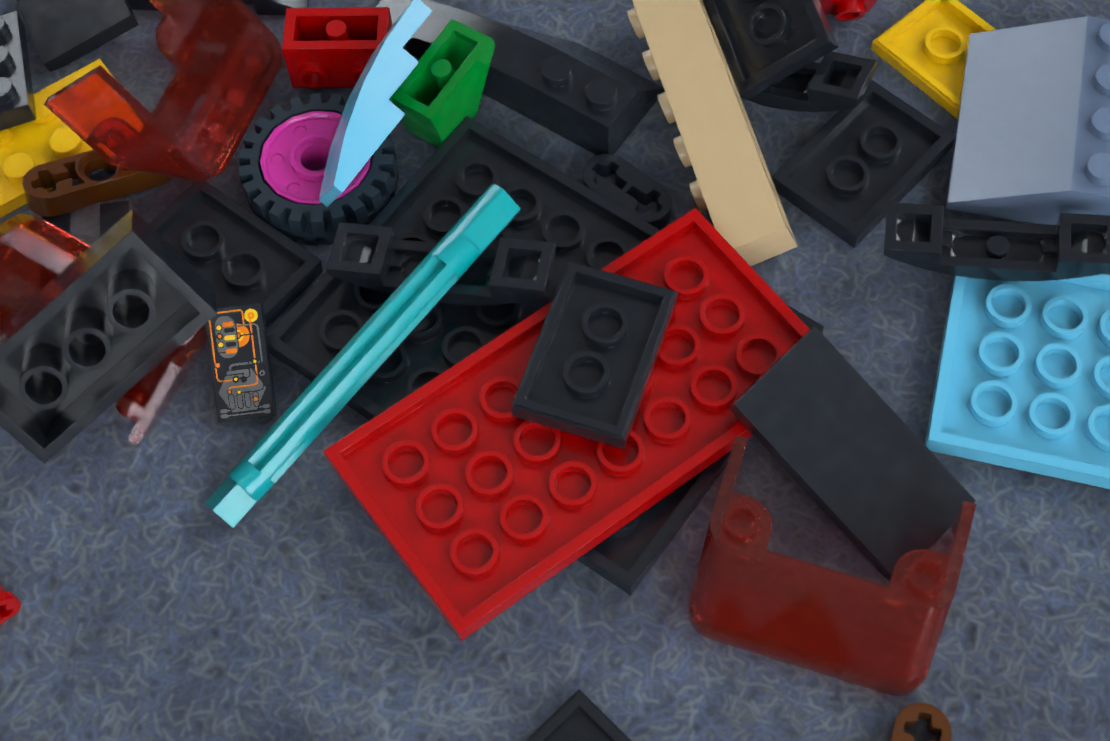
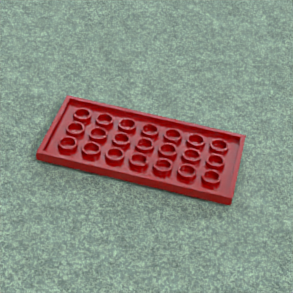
[323,208,809,641]

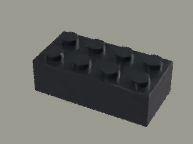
[0,209,217,464]

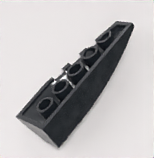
[376,0,664,155]

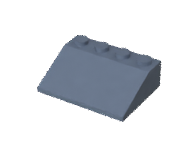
[945,16,1110,225]

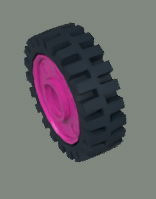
[238,93,399,246]

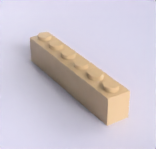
[627,0,798,266]

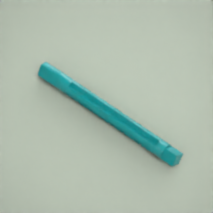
[204,184,521,528]

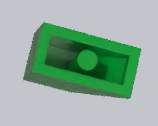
[390,19,495,148]

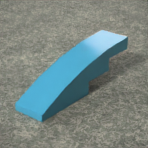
[319,0,432,207]

